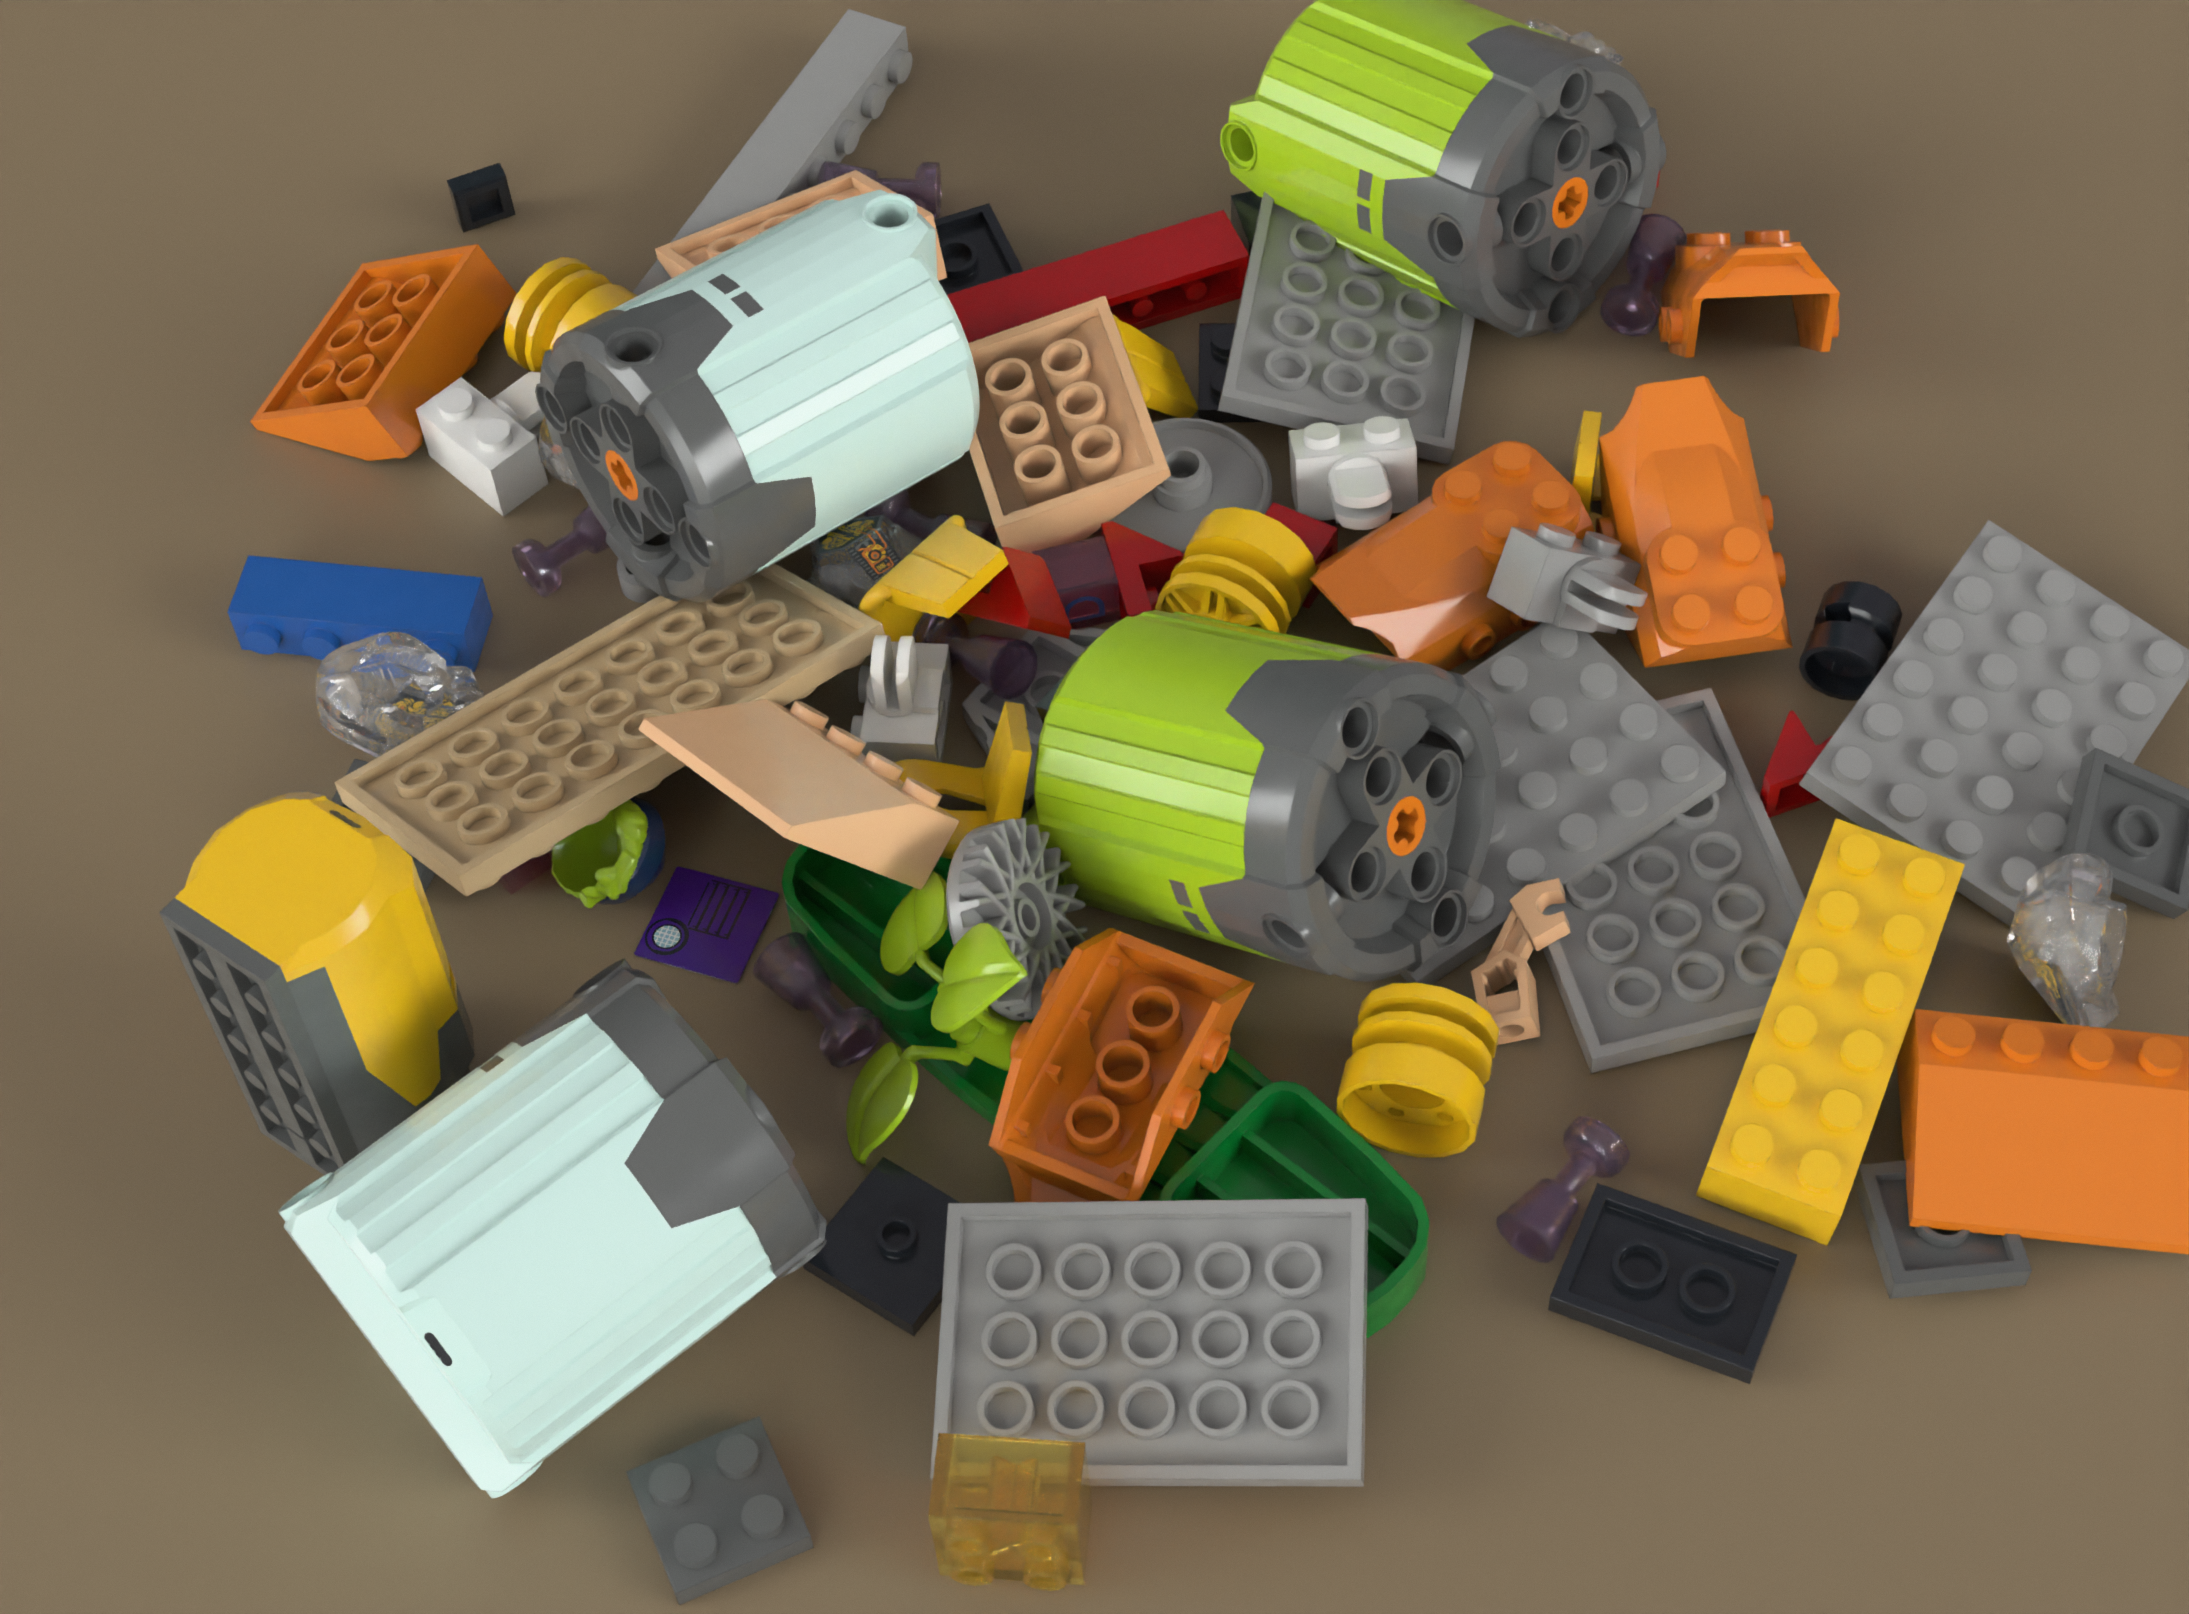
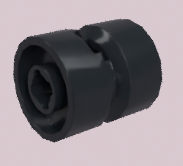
[1799,581,1902,700]

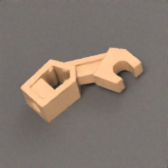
[1471,878,1571,1045]

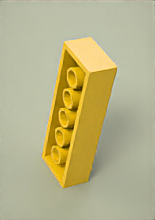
[1695,818,1965,1246]

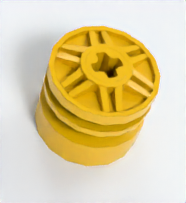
[504,257,638,373]
[1155,507,1317,634]
[1336,983,1499,1158]

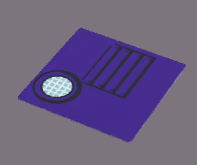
[634,866,779,983]

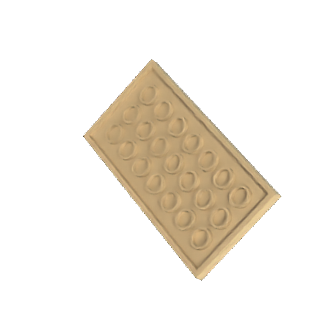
[334,563,885,897]

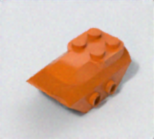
[1658,229,1840,358]
[1595,376,1793,668]
[1309,441,1595,671]
[988,927,1255,1202]

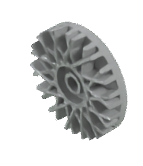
[1098,418,1272,553]
[946,818,1087,1021]

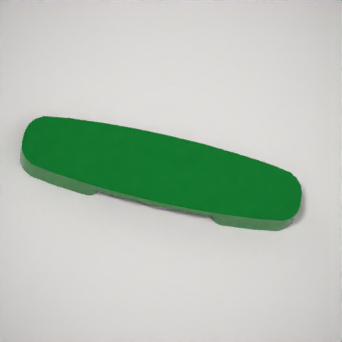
[781,844,1430,1338]

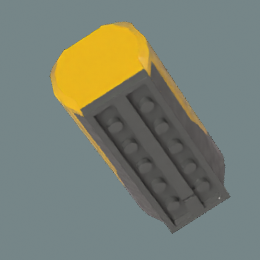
[159,792,475,1175]

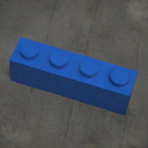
[227,555,493,672]

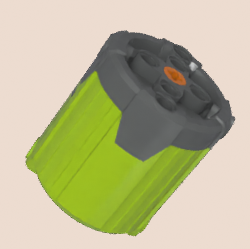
[1220,0,1666,338]
[1023,610,1501,982]

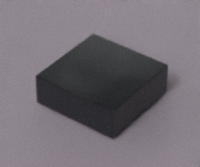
[447,162,516,232]

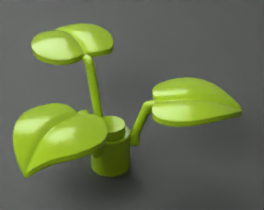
[846,871,1028,1166]

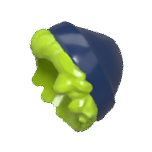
[551,796,666,908]

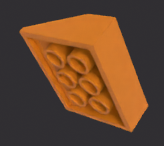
[250,244,517,461]
[1897,1009,2189,1255]

